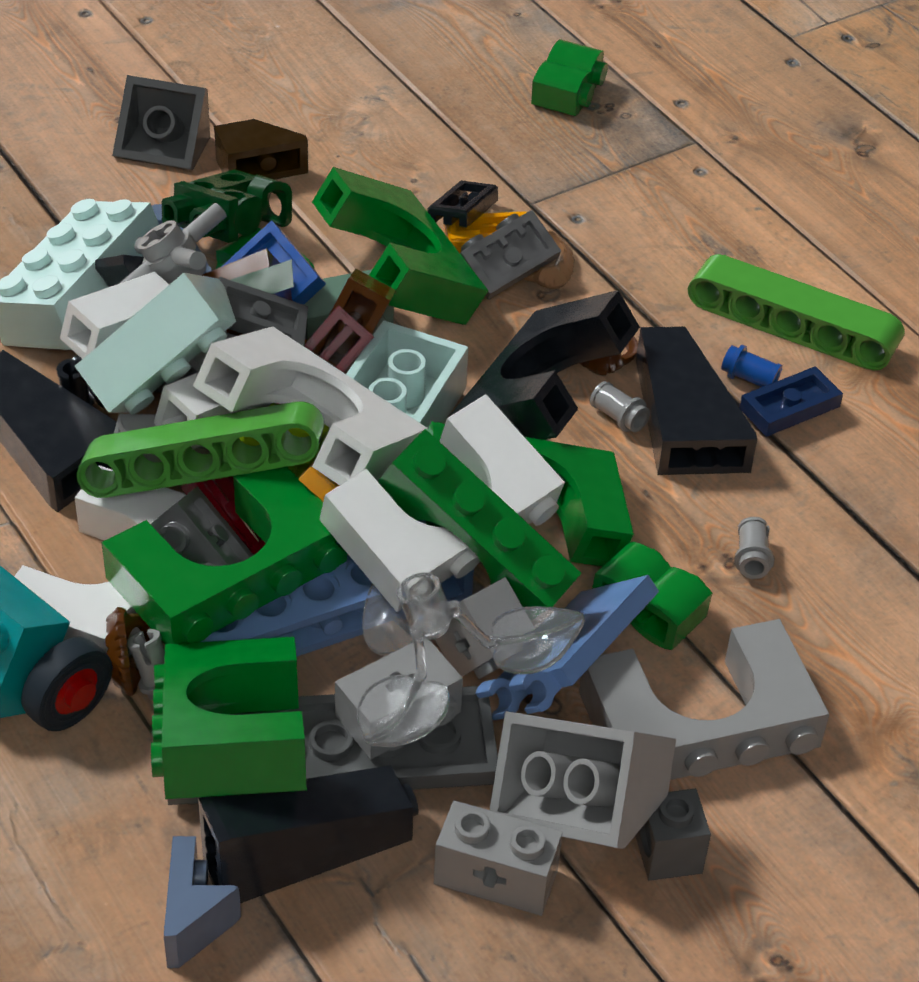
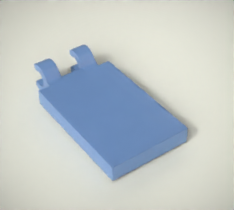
[476,575,659,720]

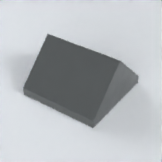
[112,75,210,170]

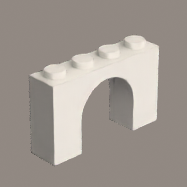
[60,272,271,449]
[193,326,428,485]
[319,394,565,612]
[14,466,186,656]

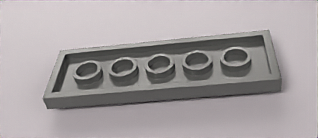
[167,686,498,805]

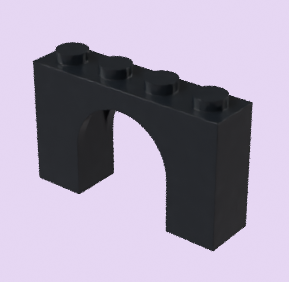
[449,290,640,440]

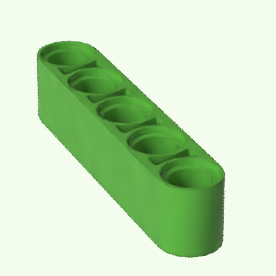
[687,254,905,370]
[77,402,324,498]

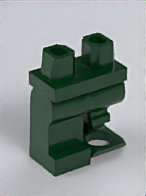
[162,169,292,243]

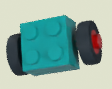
[0,566,113,731]

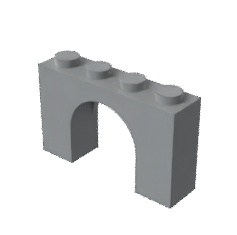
[579,619,829,780]

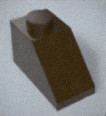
[214,119,308,180]

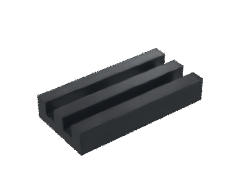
[427,180,498,228]

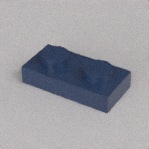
[739,366,843,437]

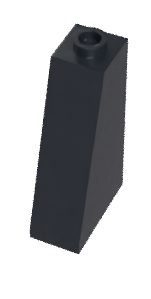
[636,326,757,475]
[0,350,117,512]
[198,765,419,903]

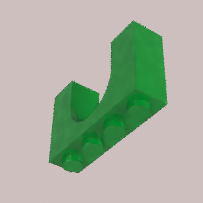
[312,167,489,325]
[426,421,634,567]
[378,429,582,625]
[101,467,347,644]
[151,637,307,799]

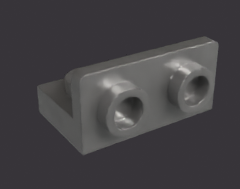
[460,210,561,300]
[151,486,253,566]

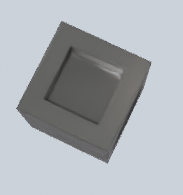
[635,788,711,881]

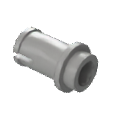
[590,381,650,432]
[734,517,774,579]
[127,629,165,700]

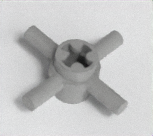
[118,203,227,285]

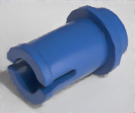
[721,344,783,387]

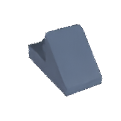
[164,836,241,968]

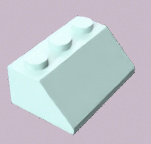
[75,273,236,414]

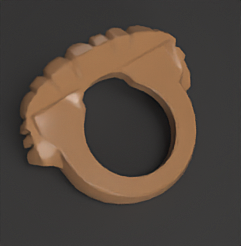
[524,230,575,289]

